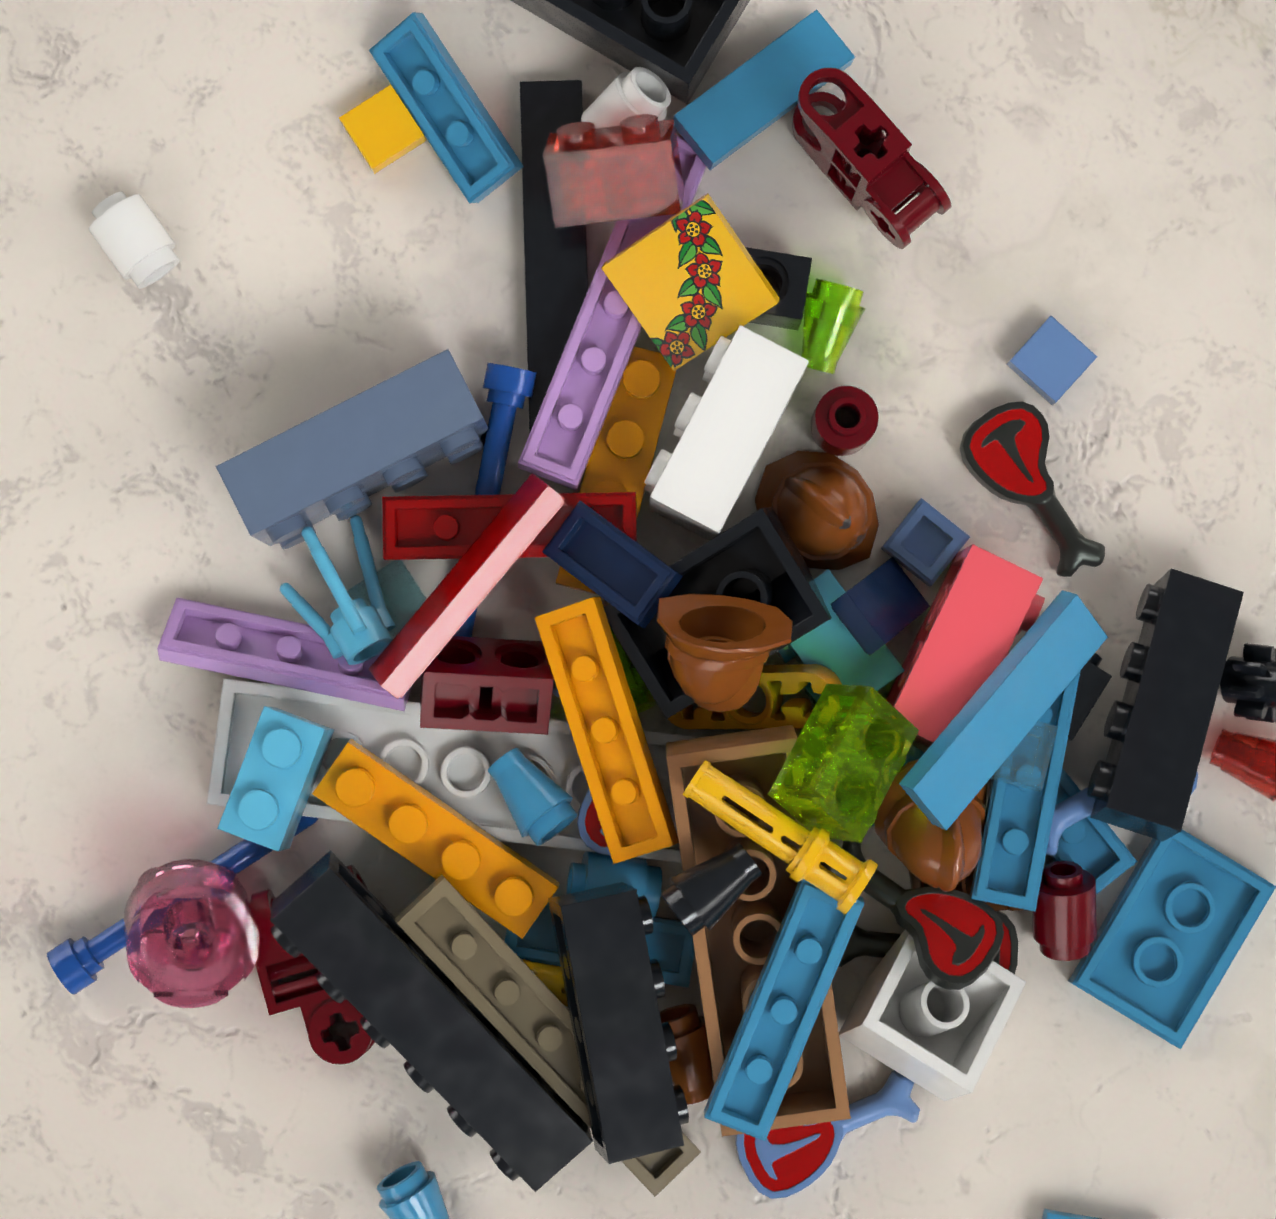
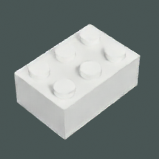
[644,325,809,541]

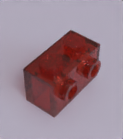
[543,114,685,228]

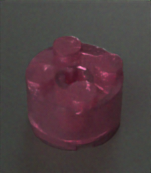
[123,859,259,1008]

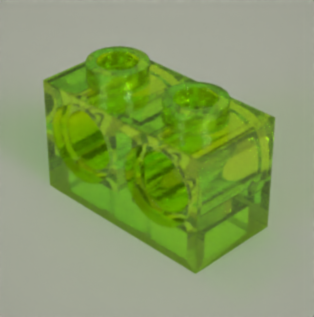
[768,684,919,843]

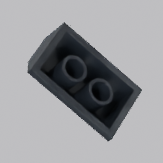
[604,507,832,719]

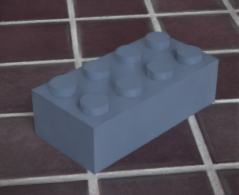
[216,349,489,549]

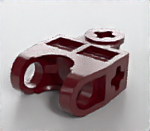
[792,68,952,249]
[250,865,375,1065]

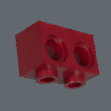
[420,636,554,735]

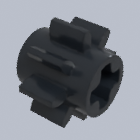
[1220,643,1276,723]

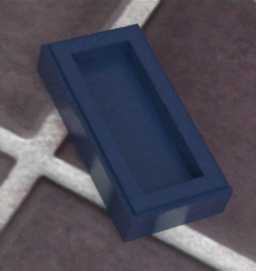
[542,500,683,629]
[830,557,930,656]

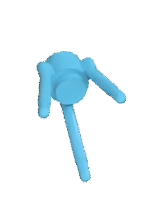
[280,515,396,665]

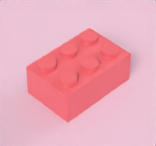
[875,544,1045,748]

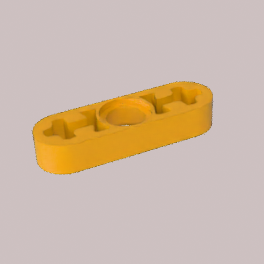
[668,664,844,729]

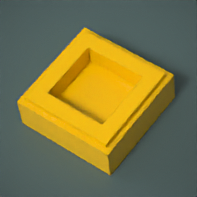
[339,84,426,174]

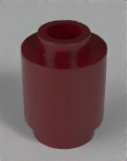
[811,386,879,456]
[1032,861,1097,961]

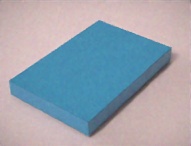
[1068,830,1276,1049]

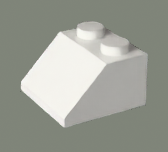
[839,930,1026,1101]

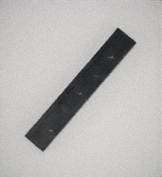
[520,80,588,434]

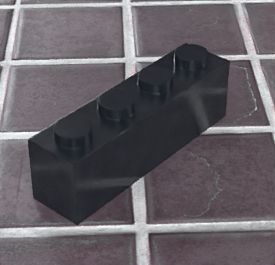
[1087,568,1244,841]
[548,882,689,1164]

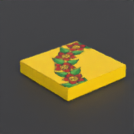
[601,193,780,371]

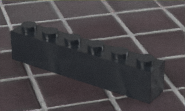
[270,850,593,1192]

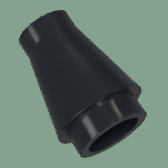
[660,843,763,936]

